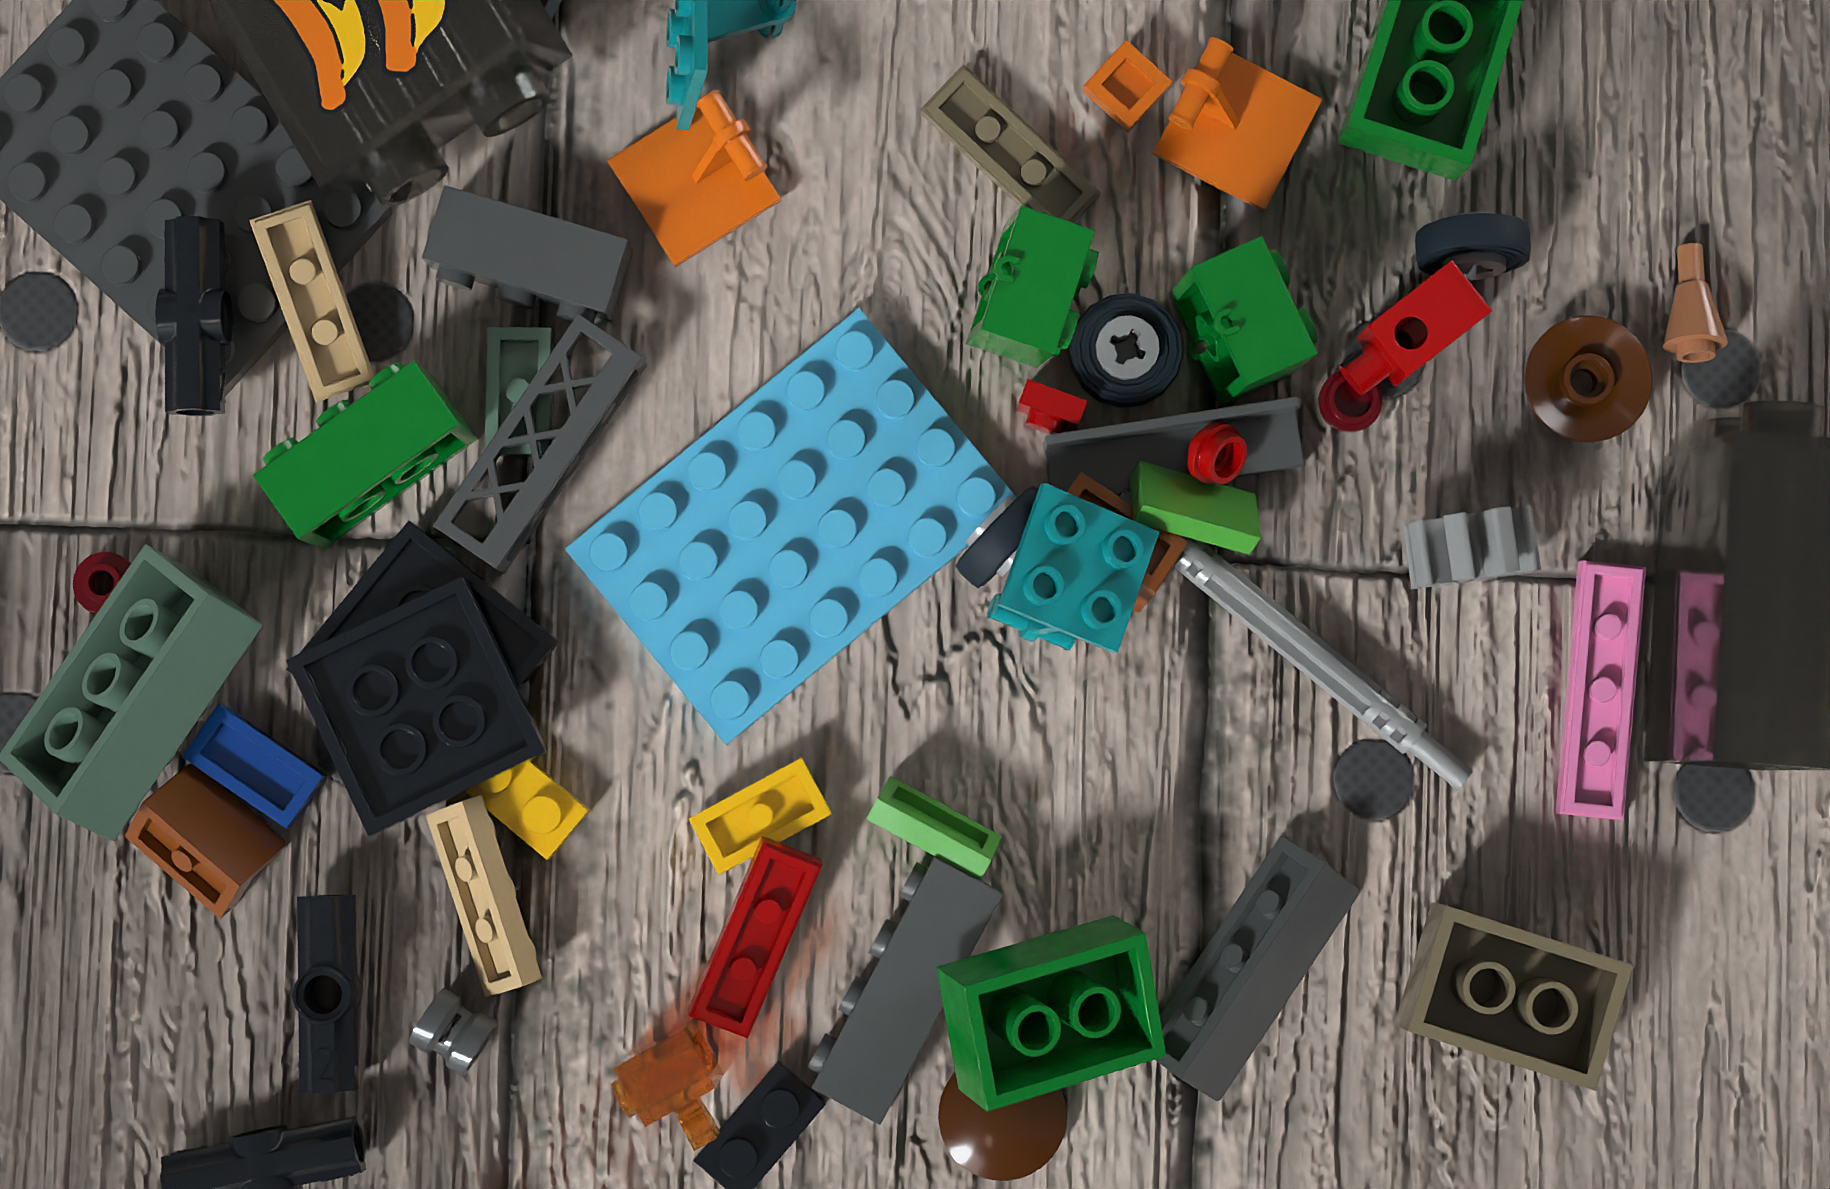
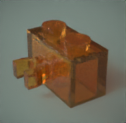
[611,1018,724,1151]

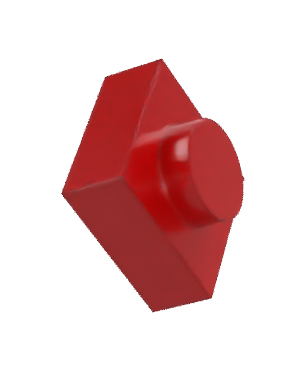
[1016,379,1087,435]

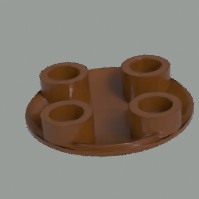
[938,1071,1067,1181]

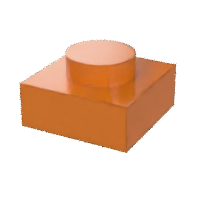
[1082,40,1173,133]

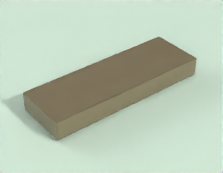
[920,64,1101,223]

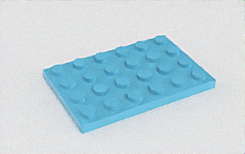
[565,308,1017,745]

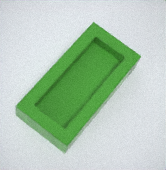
[1129,460,1261,555]
[866,776,1002,881]

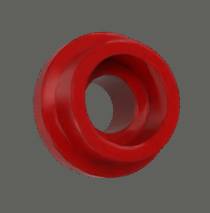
[1187,421,1247,484]

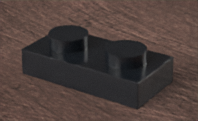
[693,1060,827,1189]

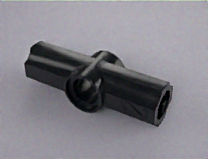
[155,216,234,416]
[292,894,363,1093]
[160,1116,366,1189]

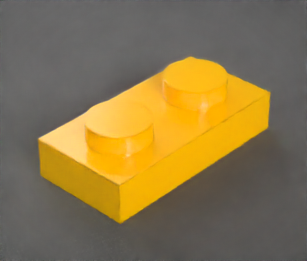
[688,757,832,875]
[465,760,591,860]

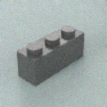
[422,185,634,324]

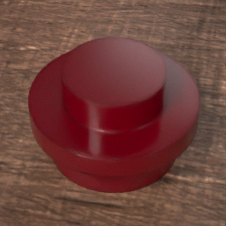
[1318,371,1383,433]

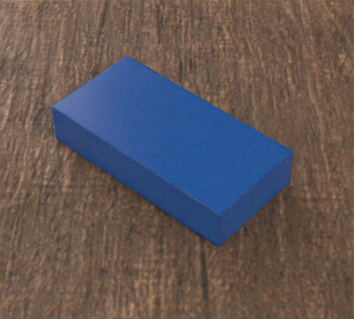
[182,704,328,829]

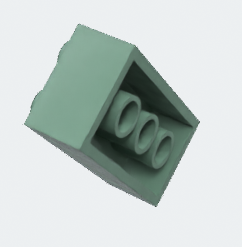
[0,544,263,842]

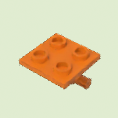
[1152,37,1323,212]
[607,89,781,268]

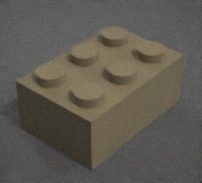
[1394,902,1634,1091]

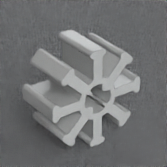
[1402,505,1541,589]

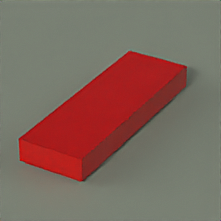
[688,836,823,1039]

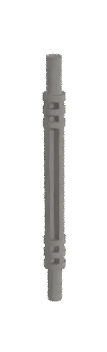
[1119,489,1473,790]

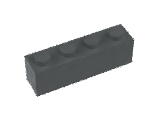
[807,856,1003,1125]

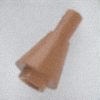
[1663,243,1728,363]

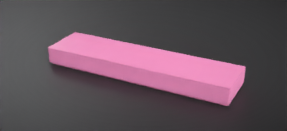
[1555,560,1646,820]

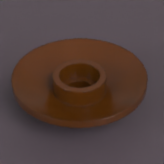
[1524,316,1652,443]

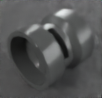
[409,987,499,1077]

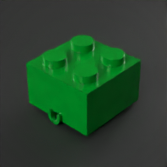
[966,205,1099,368]
[1169,236,1318,407]

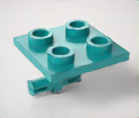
[666,0,797,130]
[987,483,1159,653]

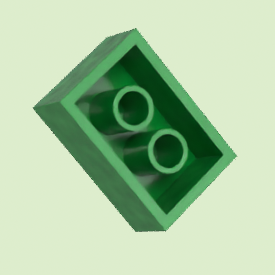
[1336,0,1523,181]
[253,360,478,549]
[936,915,1166,1112]

